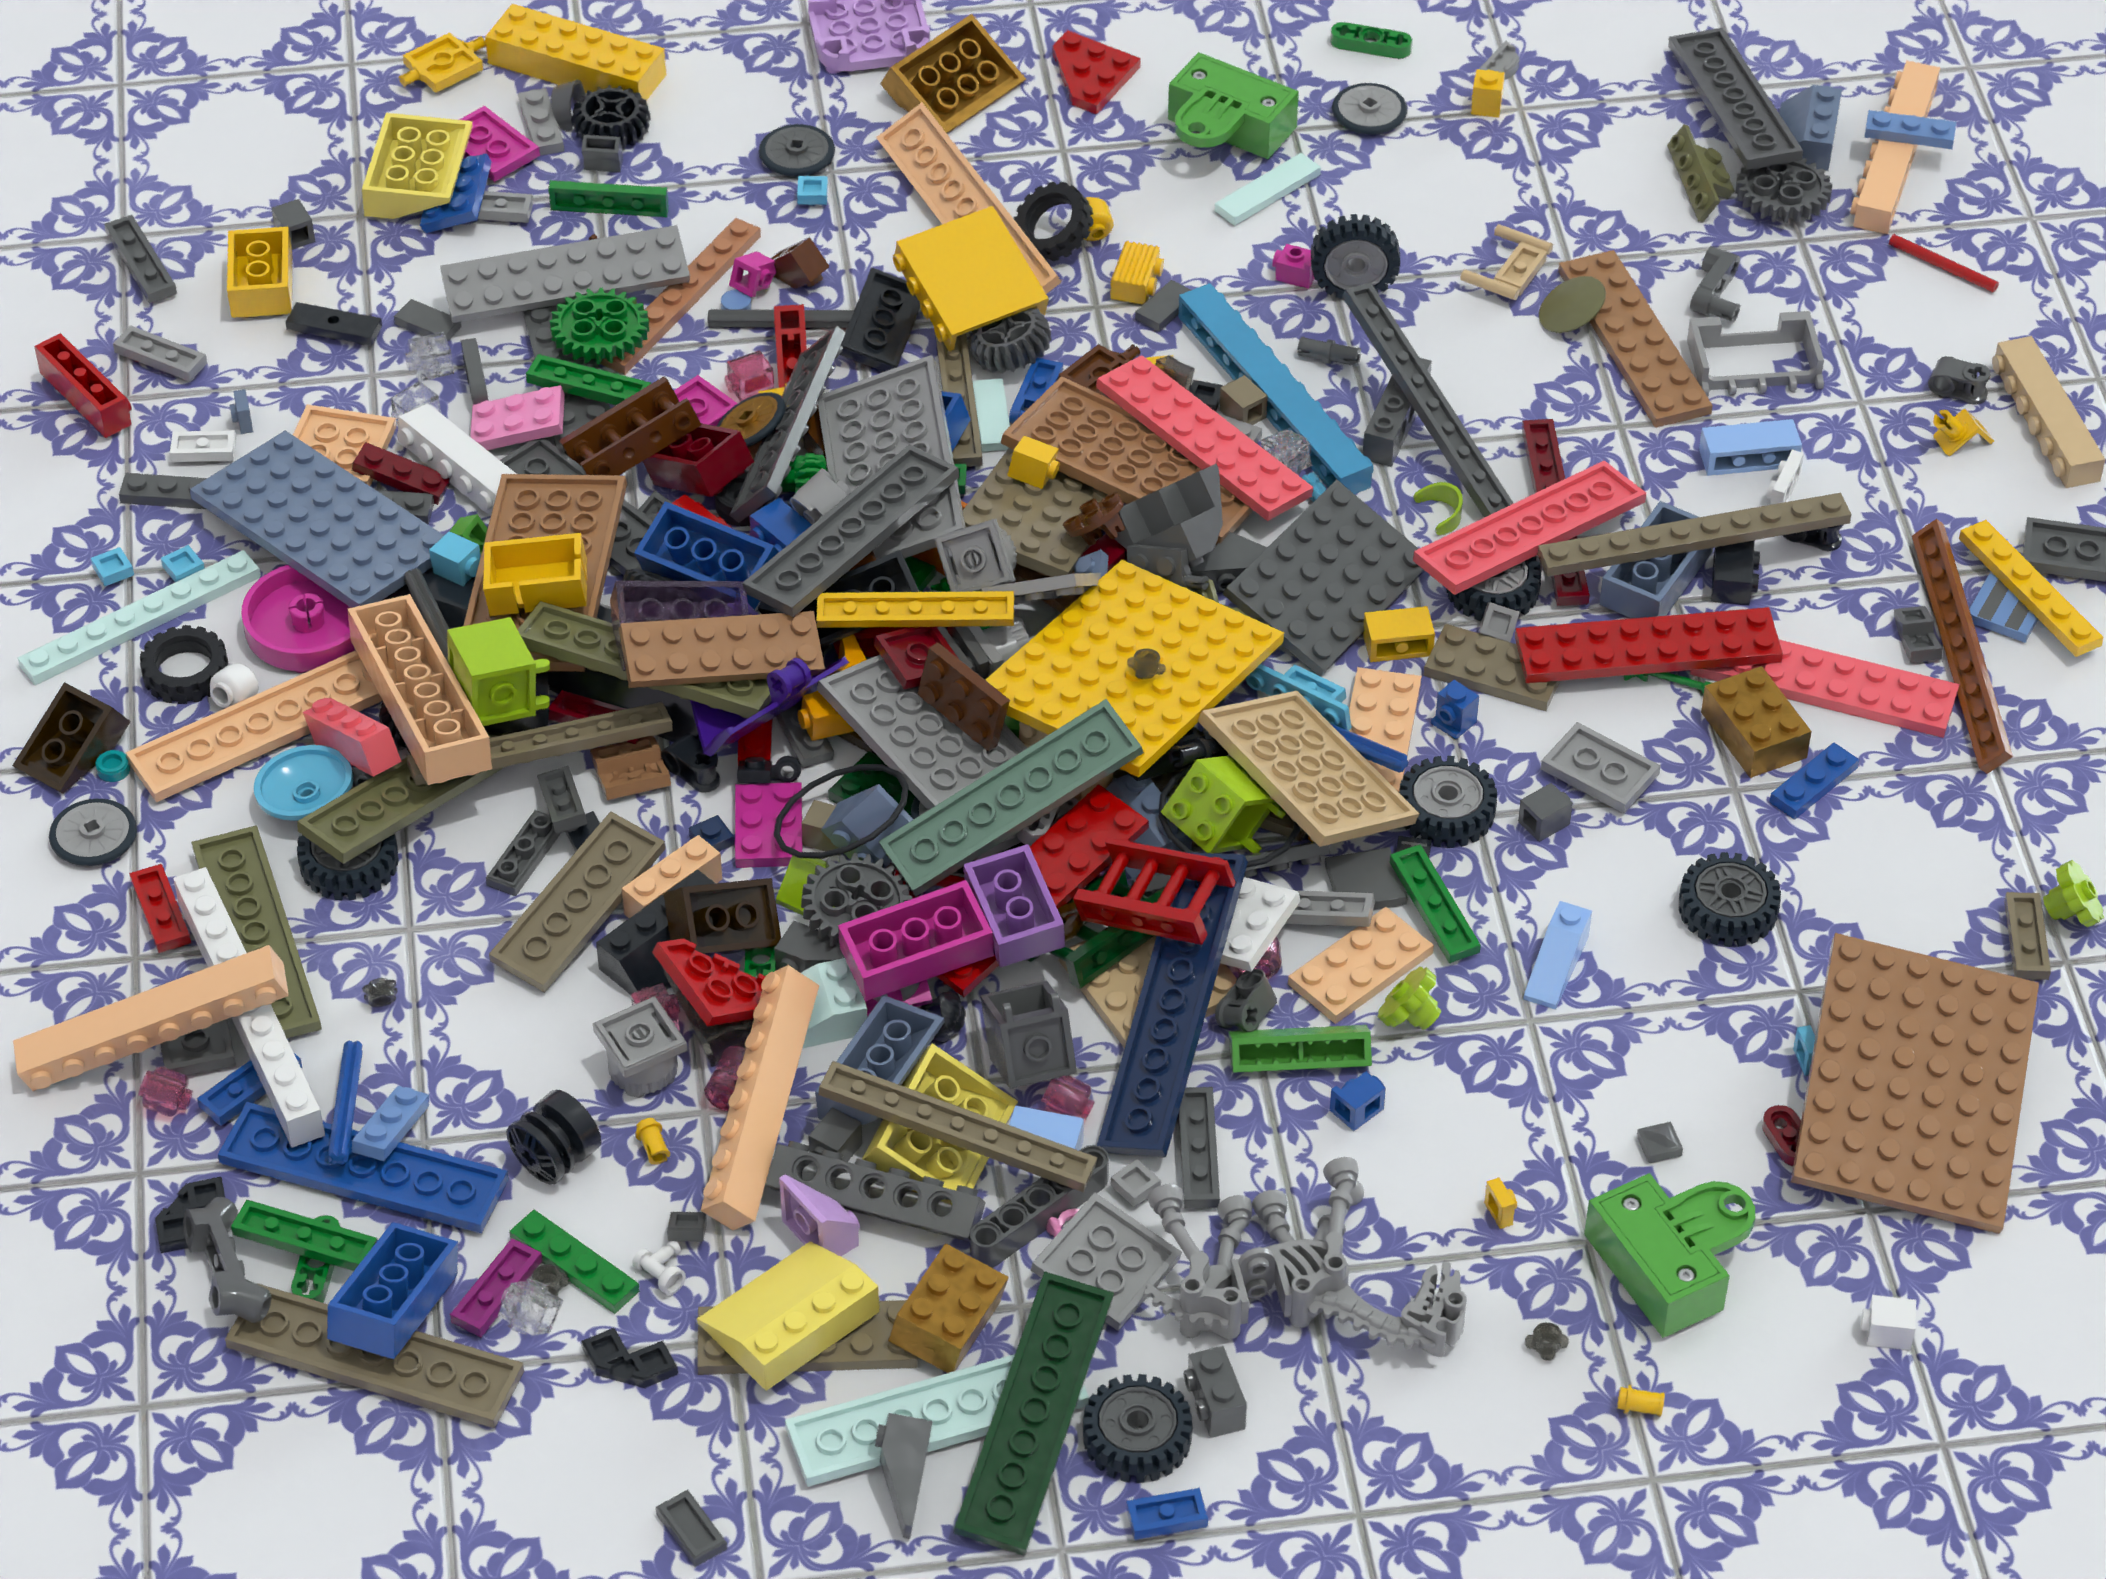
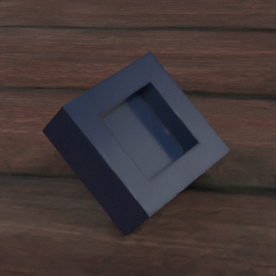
[689,815,735,852]

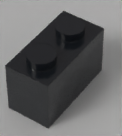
[1711,540,1760,605]

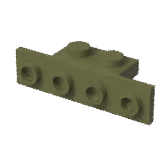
[1667,124,1735,223]

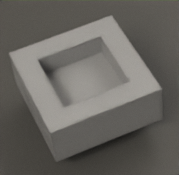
[1478,602,1520,642]
[1111,1159,1161,1207]

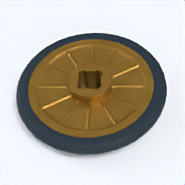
[717,392,786,447]

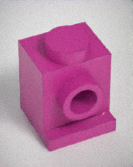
[1272,244,1314,289]
[729,251,776,297]

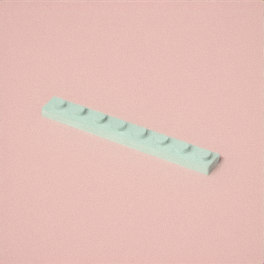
[18,550,261,685]

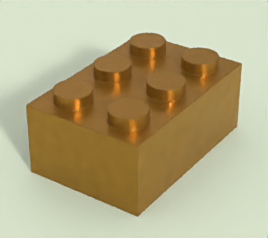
[1701,666,1812,778]
[888,1243,1009,1373]

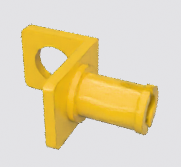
[1933,408,1994,456]

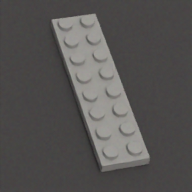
[440,225,690,323]

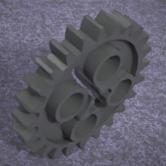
[1735,158,1832,223]
[801,853,912,946]

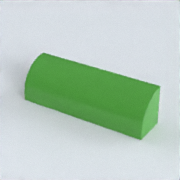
[1228,1025,1372,1073]

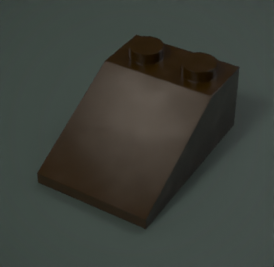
[12,682,131,794]
[663,878,781,957]

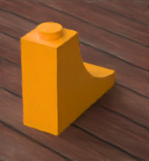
[798,634,866,741]

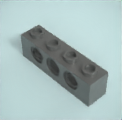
[1363,357,1432,467]

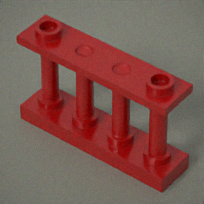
[1073,838,1236,945]

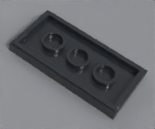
[839,267,920,372]

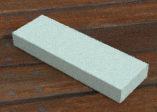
[973,378,1010,452]

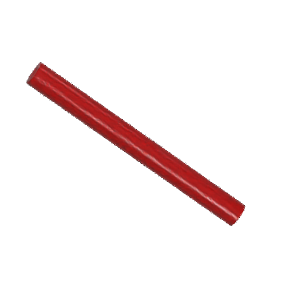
[1889,234,1999,293]

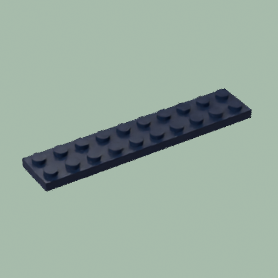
[1097,852,1248,1157]

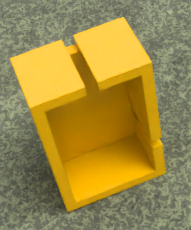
[483,533,587,616]

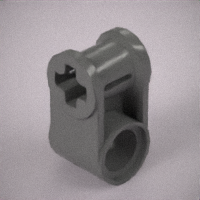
[1928,356,1991,404]
[1215,969,1277,1032]

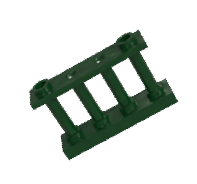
[1026,870,1165,989]

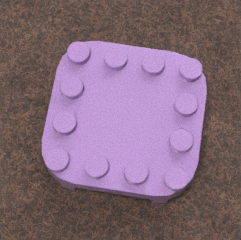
[808,0,930,74]

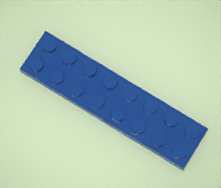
[218,1102,509,1234]

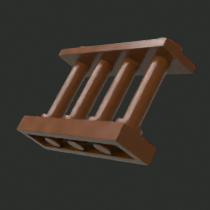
[559,376,702,476]

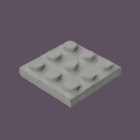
[981,573,1101,605]
[1031,1193,1182,1331]

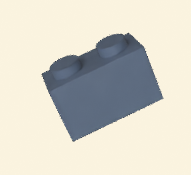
[821,784,914,868]

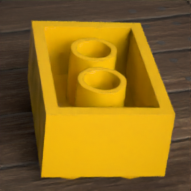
[227,227,292,318]

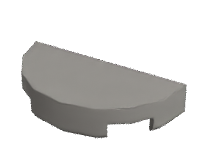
[1479,41,1520,80]

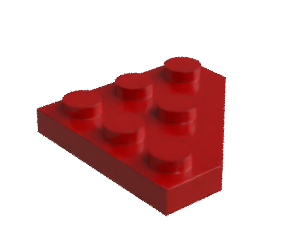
[1053,30,1141,115]
[652,938,766,1026]

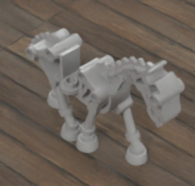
[1144,1157,1466,1358]

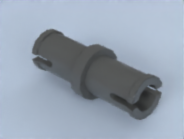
[1297,336,1361,367]

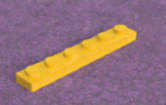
[1959,520,2104,657]
[816,591,1014,628]

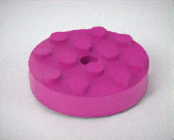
[241,565,356,673]

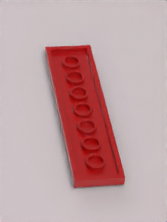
[1515,607,1783,684]
[936,784,1149,998]

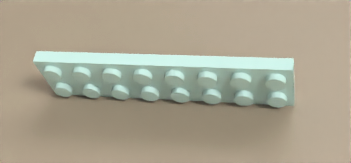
[785,1354,1089,1487]

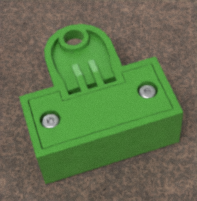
[1168,52,1299,159]
[1584,1173,1755,1338]

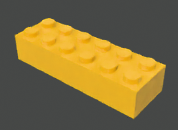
[485,4,666,101]

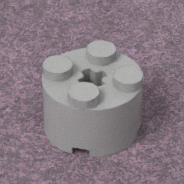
[790,468,852,525]

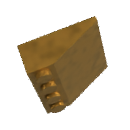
[880,14,1026,134]

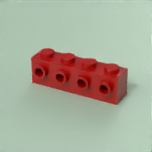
[34,333,132,438]

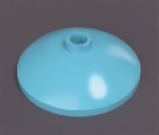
[254,745,353,821]

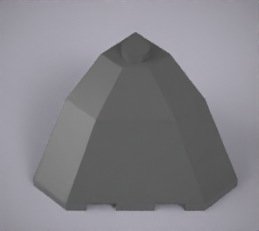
[1101,464,1223,568]

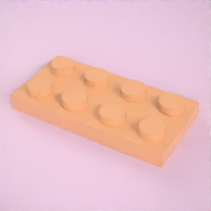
[1288,907,1434,1024]

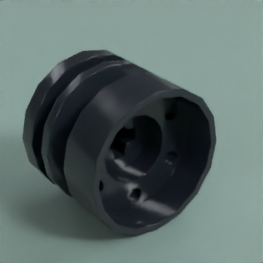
[506,1089,602,1185]

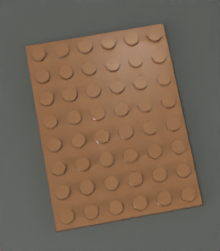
[1791,933,2039,1234]

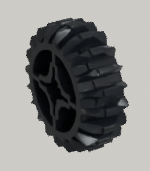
[572,85,651,150]

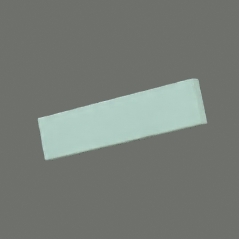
[1215,153,1321,226]

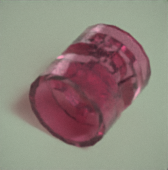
[704,1046,746,1112]

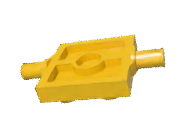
[399,32,486,93]

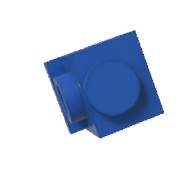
[1431,680,1479,740]
[1330,1071,1386,1131]

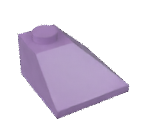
[779,1174,860,1256]

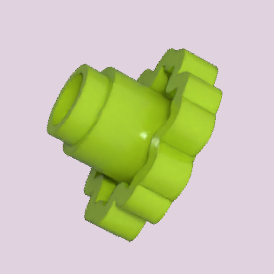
[2043,860,2104,928]
[1377,966,1441,1030]

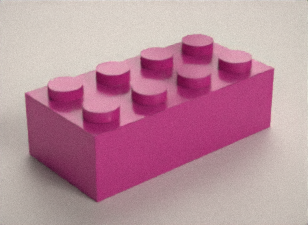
[838,880,994,1001]

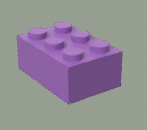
[964,844,1065,968]

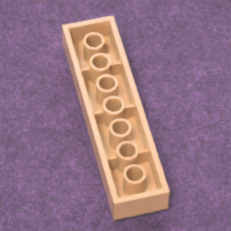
[347,594,492,785]

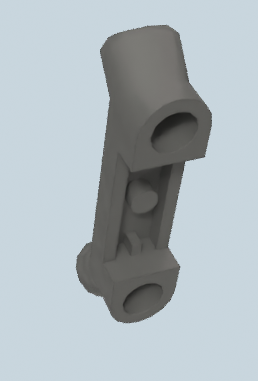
[183,1197,272,1323]

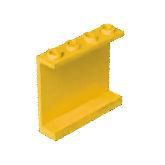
[892,206,1049,352]

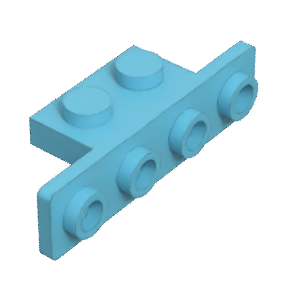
[1246,664,1352,731]

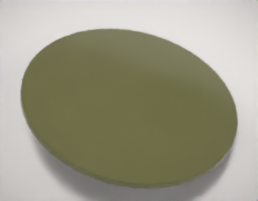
[1539,276,1606,333]

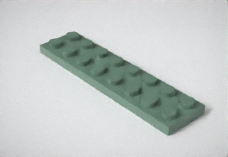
[879,699,1144,897]

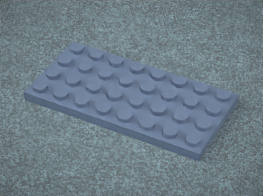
[190,430,444,608]

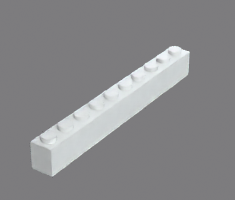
[173,867,325,1147]

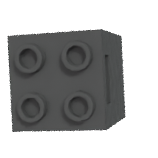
[980,981,1077,1089]

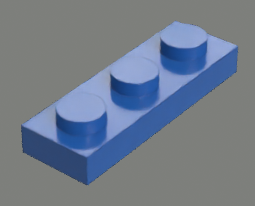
[1769,742,1860,820]
[197,1052,302,1126]

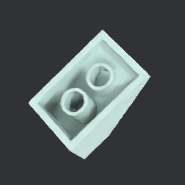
[801,958,867,1048]

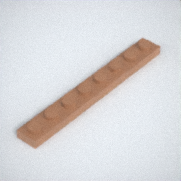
[600,218,761,375]

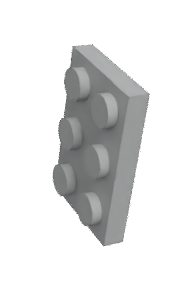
[1540,722,1661,813]

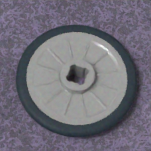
[1332,83,1407,134]
[49,798,137,866]

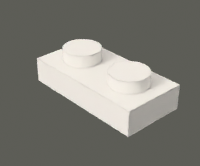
[170,430,236,462]
[1767,450,1804,505]

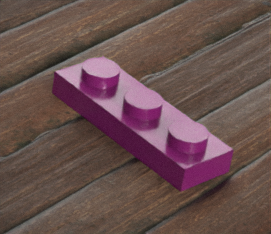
[450,1238,543,1337]

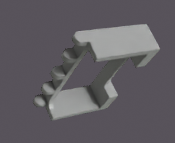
[1687,311,1824,396]

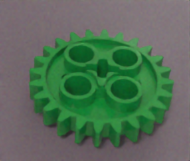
[550,288,649,364]

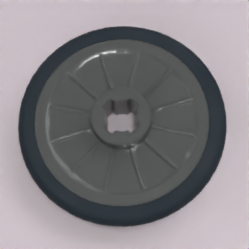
[759,124,835,176]

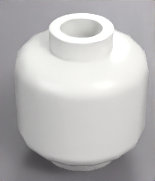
[210,663,259,709]

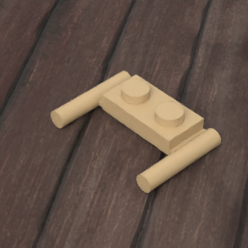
[1460,224,1553,300]

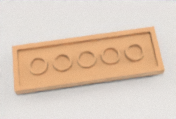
[1349,667,1422,792]

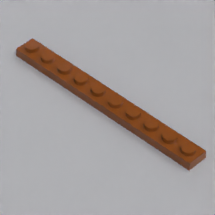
[1912,519,2013,774]

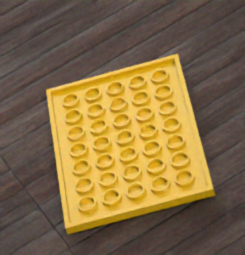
[985,560,1284,777]

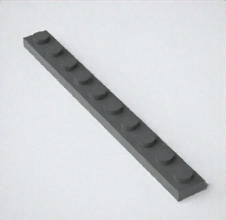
[1342,282,1514,517]
[119,473,434,525]

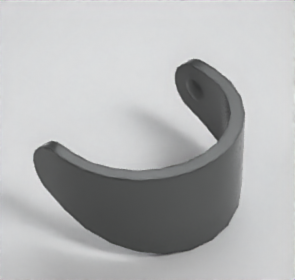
[551,80,586,131]

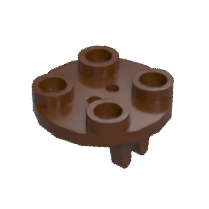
[1063,492,1125,546]

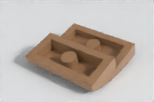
[590,736,671,800]

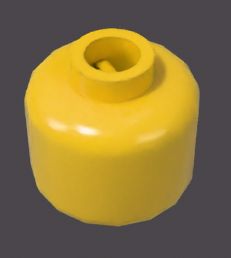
[1084,197,1114,241]

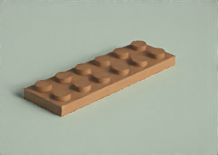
[619,611,825,688]

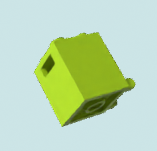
[447,617,550,726]
[1161,755,1286,853]

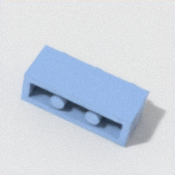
[1699,419,1802,476]

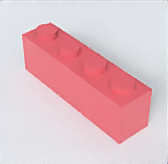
[303,698,402,777]

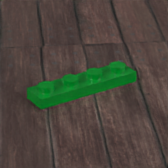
[548,180,669,217]
[526,354,651,405]
[1389,844,1481,963]
[231,1199,378,1271]
[509,1209,640,1314]

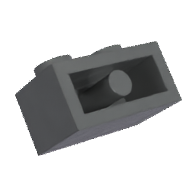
[1183,1346,1247,1438]

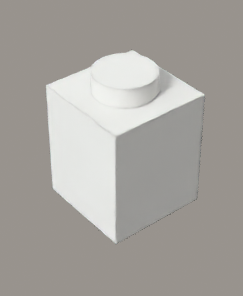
[1861,1295,1916,1351]

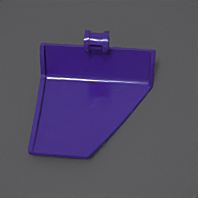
[690,598,849,756]

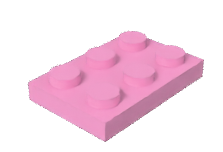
[470,385,565,450]

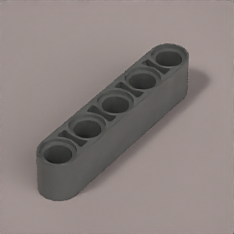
[970,1145,1109,1268]

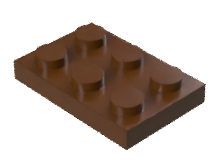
[917,643,1010,752]

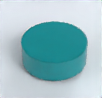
[96,750,130,782]

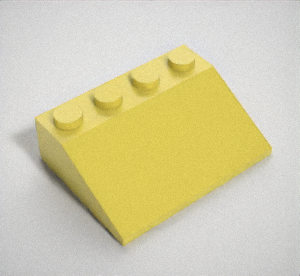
[362,113,473,219]
[862,1043,1018,1205]
[697,1241,880,1391]

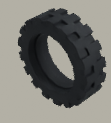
[1014,182,1093,261]
[140,625,229,704]

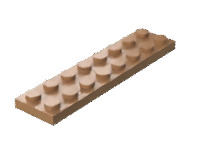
[1558,250,1713,428]

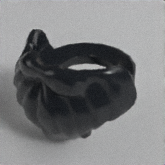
[920,991,966,1042]

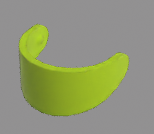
[1413,482,1463,536]

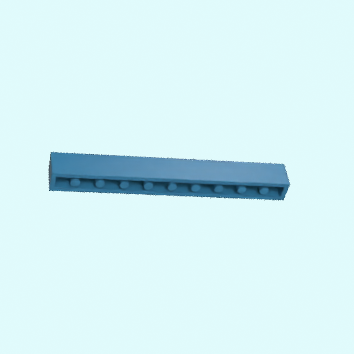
[1178,283,1374,494]

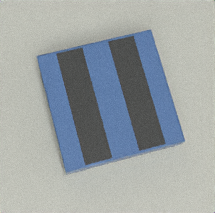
[1969,573,2038,643]

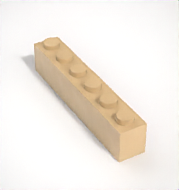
[1992,336,2106,488]

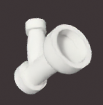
[632,1241,686,1296]

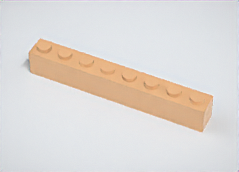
[1850,60,1940,234]
[13,945,289,1091]
[700,965,819,1230]

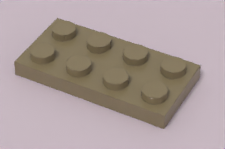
[1423,624,1560,711]

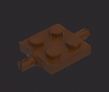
[1058,344,1141,399]

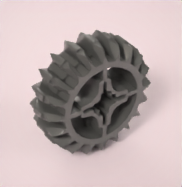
[969,308,1052,374]

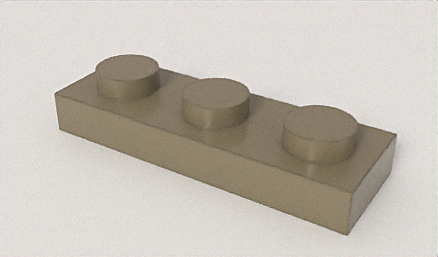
[2004,892,2051,980]

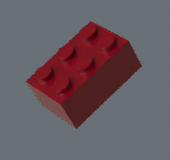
[642,423,754,497]

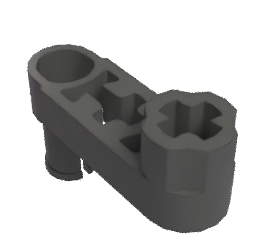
[1690,246,1740,323]

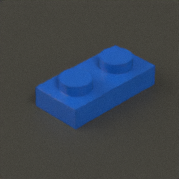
[1126,1488,1208,1540]

